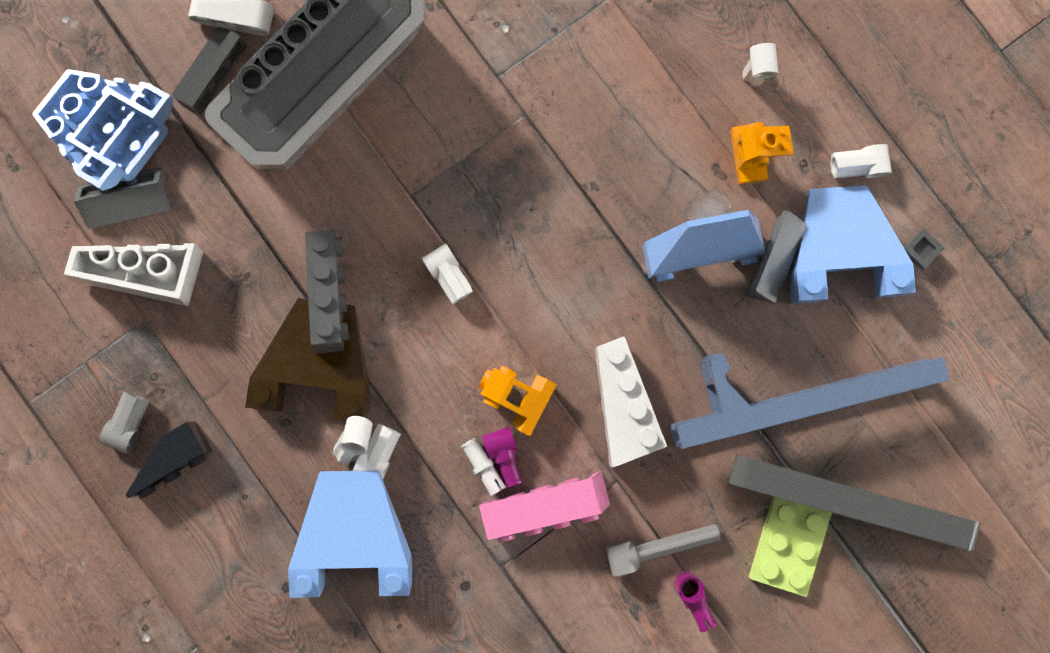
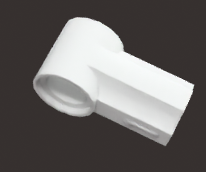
[743,43,779,87]
[830,144,892,179]
[422,243,473,304]
[333,416,373,465]
[353,423,401,479]

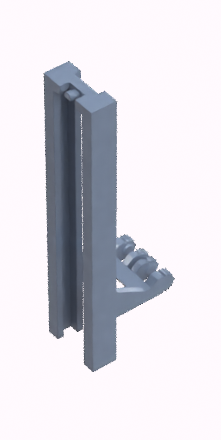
[669,353,950,449]

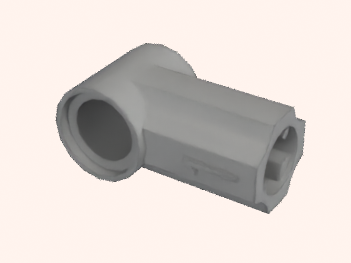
[99,392,149,454]

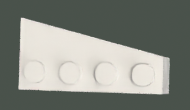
[64,243,204,306]
[595,336,667,468]

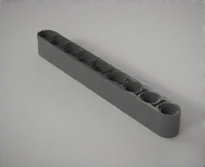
[729,454,981,551]

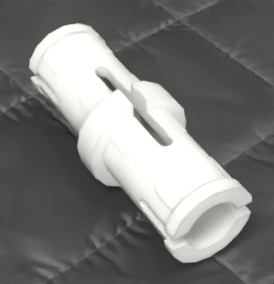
[461,437,506,497]

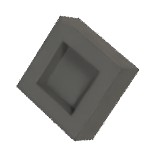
[904,228,945,270]

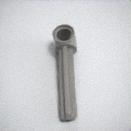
[605,524,720,577]

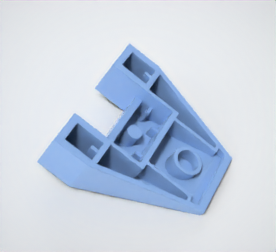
[788,185,916,304]
[642,210,766,282]
[288,470,413,598]

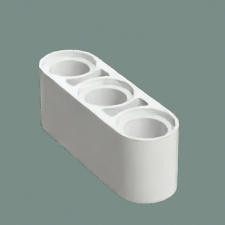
[188,0,275,36]

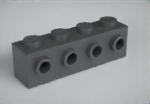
[305,230,349,354]

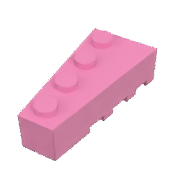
[479,471,610,543]

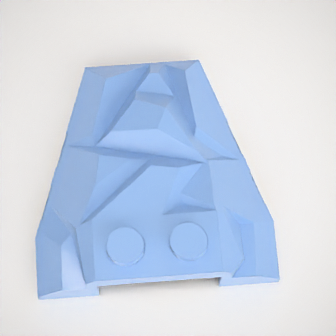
[33,70,173,191]

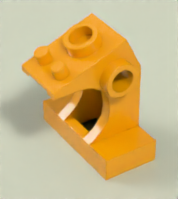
[730,122,794,185]
[478,366,557,436]

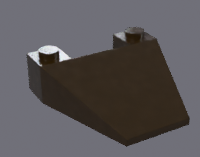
[245,298,371,421]

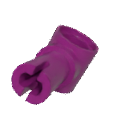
[482,426,522,487]
[674,572,717,632]

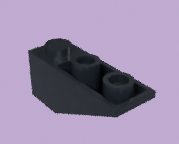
[126,421,212,499]

